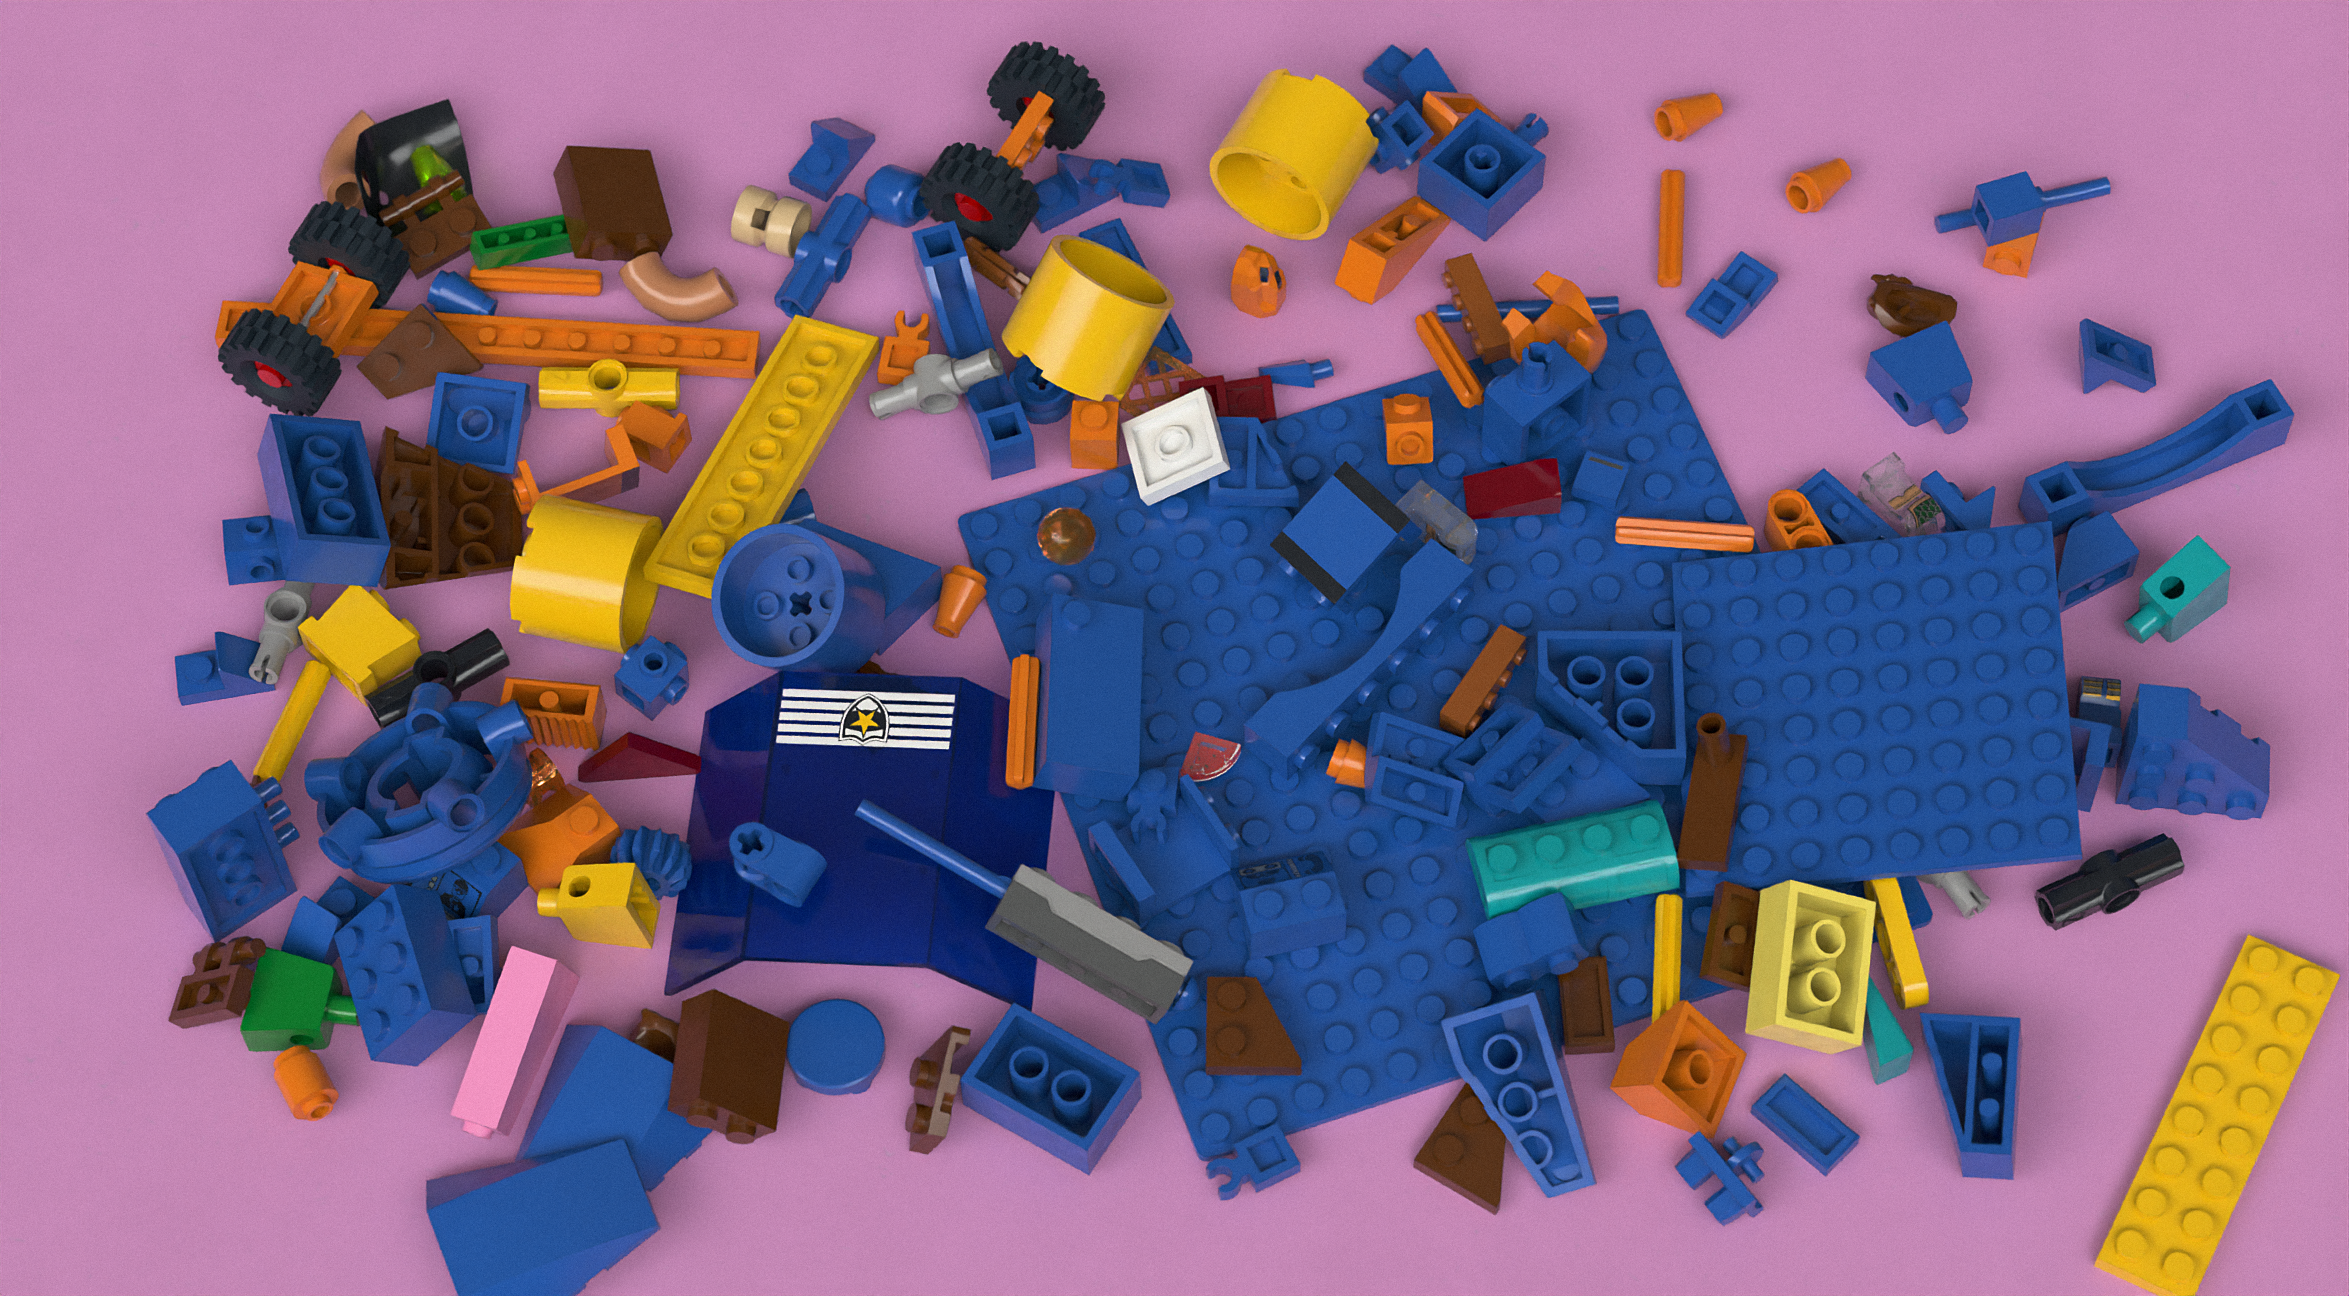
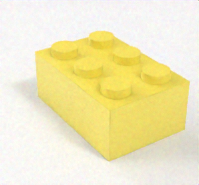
[1745,880,1876,1054]

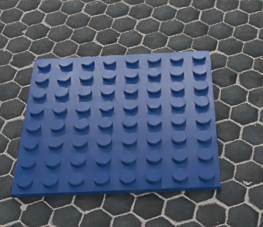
[1672,521,2083,898]

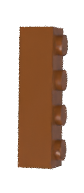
[1441,253,1510,365]
[1439,624,1528,739]

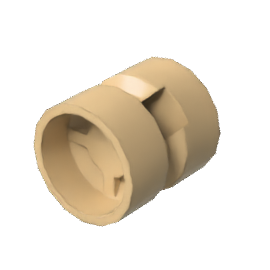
[731,185,812,259]

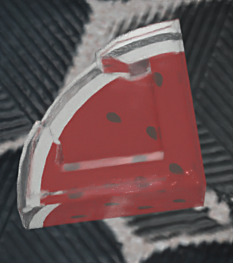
[1181,732,1241,782]

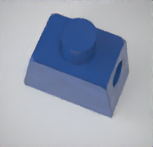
[1865,321,1973,434]

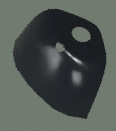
[355,99,474,238]

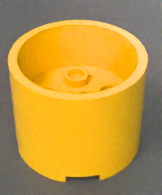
[1209,68,1379,240]
[1001,234,1175,402]
[510,494,664,655]

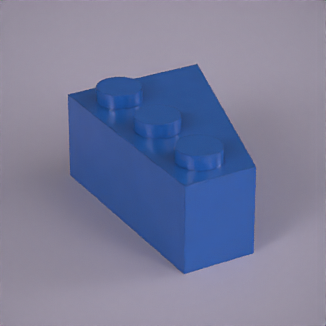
[1920,1013,2022,1180]

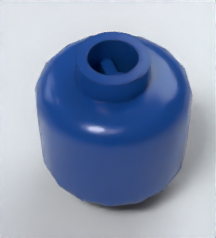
[865,164,931,228]

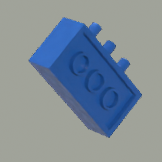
[146,759,300,942]

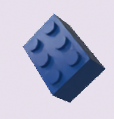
[334,883,477,1067]
[960,1002,1142,1175]

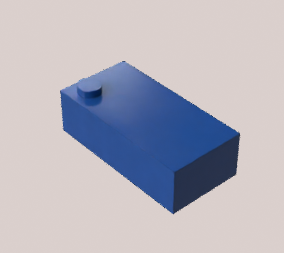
[257,413,391,587]
[1030,593,1144,802]

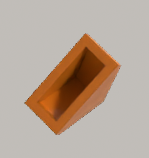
[1422,91,1501,147]

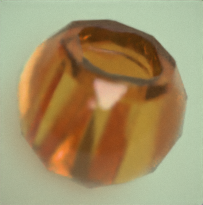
[1037,507,1096,566]

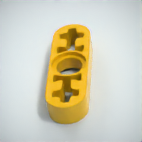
[1863,878,1929,1010]

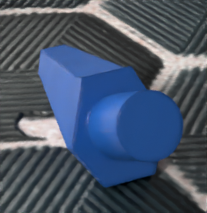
[1258,359,1334,388]

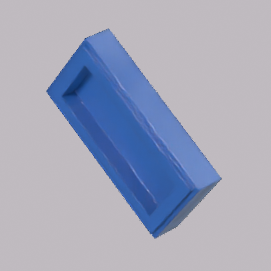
[1750,1073,1860,1177]

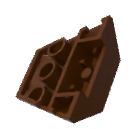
[374,426,522,590]

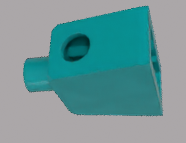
[2124,535,2231,644]

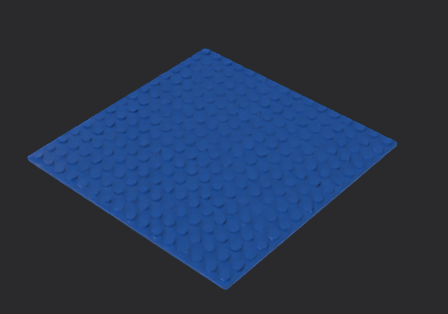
[958,309,1933,1162]

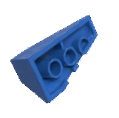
[1441,988,1597,1198]

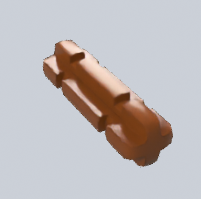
[963,236,1031,301]

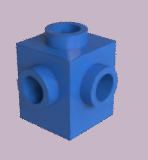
[1366,100,1434,174]
[222,515,285,585]
[614,635,689,721]

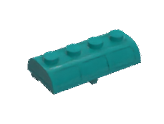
[1465,799,1680,921]

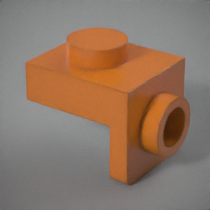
[1382,394,1433,465]

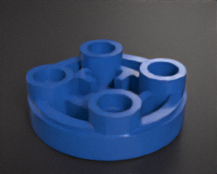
[786,999,886,1095]

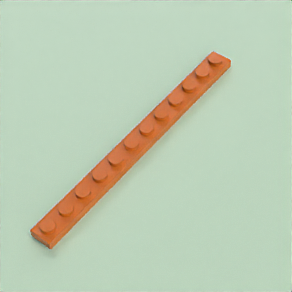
[215,300,761,379]

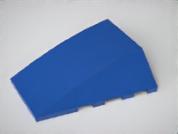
[514,1025,713,1192]
[426,1138,661,1296]

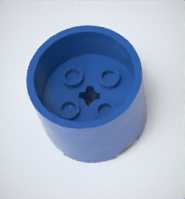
[711,524,887,682]

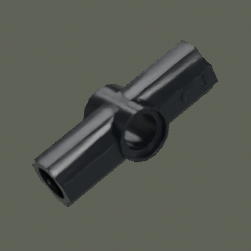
[364,628,510,729]
[2034,833,2185,931]

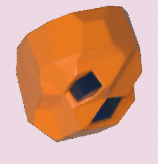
[1231,245,1287,319]

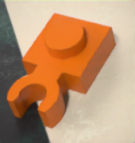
[877,310,931,385]

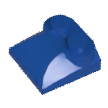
[426,372,531,475]

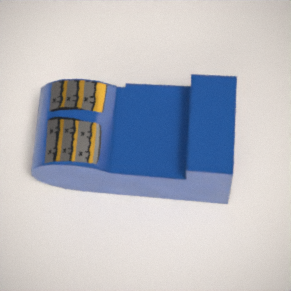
[2075,676,2122,768]

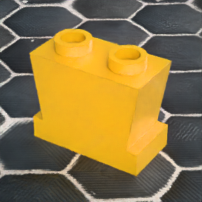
[297,585,422,707]

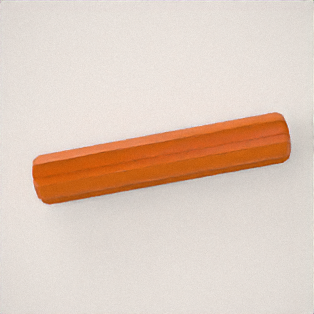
[1657,169,1685,288]
[469,264,603,297]
[1415,311,1484,409]
[1615,516,1755,553]
[1005,654,1040,790]

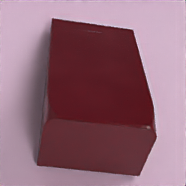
[1463,458,1562,520]

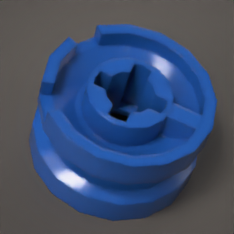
[1009,355,1074,425]

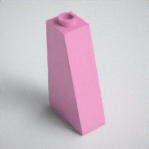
[450,945,580,1140]

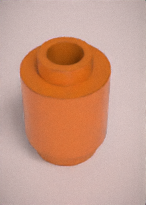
[273,1045,339,1121]

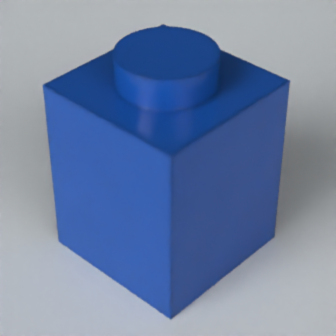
[1970,171,2047,247]

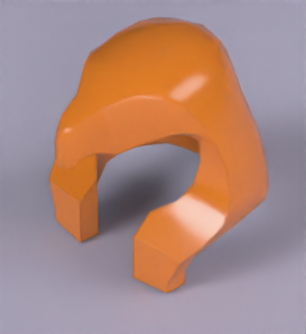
[1500,270,1608,374]

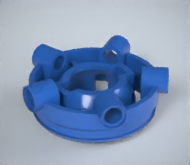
[304,682,534,884]

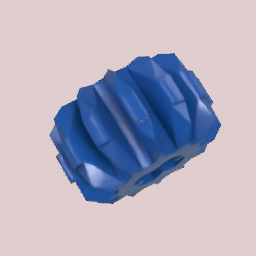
[609,826,693,900]

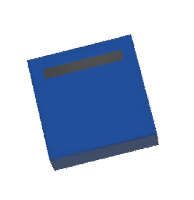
[1571,450,1631,509]

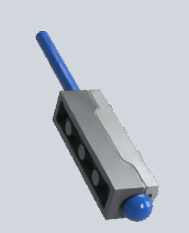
[854,798,1200,1025]

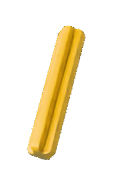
[253,660,331,783]
[1652,894,1683,1023]

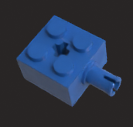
[1417,108,1549,242]
[1481,340,1592,466]

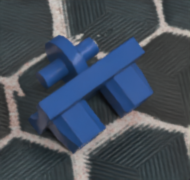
[1675,1131,1765,1226]

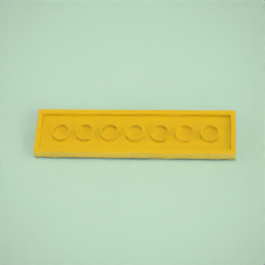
[643,314,880,599]
[2094,934,2340,1296]

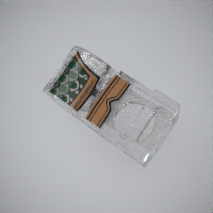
[1857,452,1945,537]
[1395,480,1478,565]

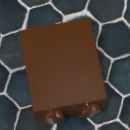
[553,145,673,261]
[667,988,790,1144]

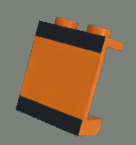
[512,424,640,515]

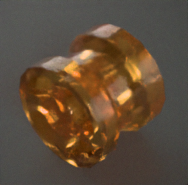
[526,747,565,808]

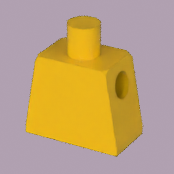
[537,863,661,949]

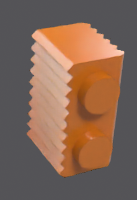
[500,676,607,751]

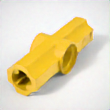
[538,359,681,418]

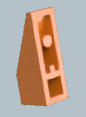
[1334,196,1451,305]

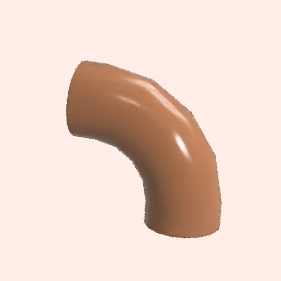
[319,109,377,210]
[619,252,739,323]

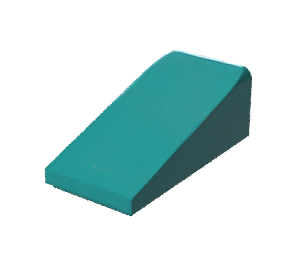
[1863,975,1914,1085]

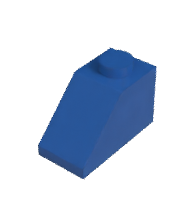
[2057,510,2140,613]

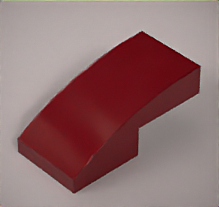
[1178,375,1277,424]

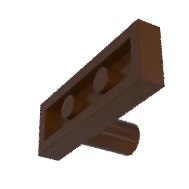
[1677,713,1749,872]

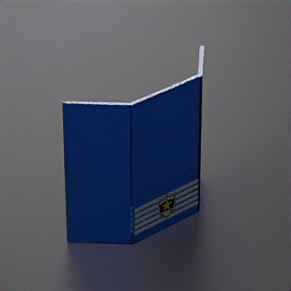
[664,671,1055,1011]

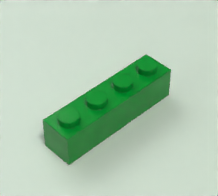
[469,214,573,271]

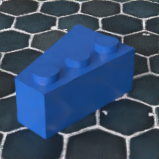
[798,518,942,656]

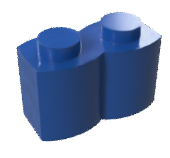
[1473,892,1590,994]

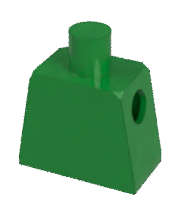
[240,947,360,1052]

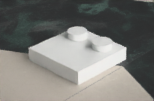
[1121,387,1230,506]

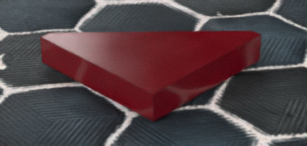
[578,732,701,783]

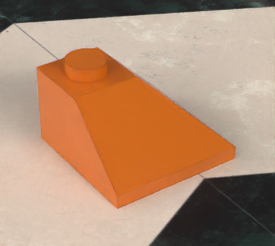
[497,783,621,896]
[1609,1000,1747,1139]

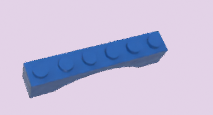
[911,220,1036,480]
[2018,379,2295,538]
[1244,538,1475,780]

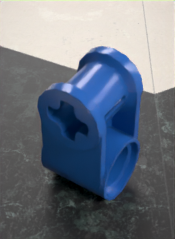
[729,822,828,907]

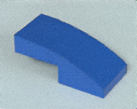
[1686,251,1778,340]

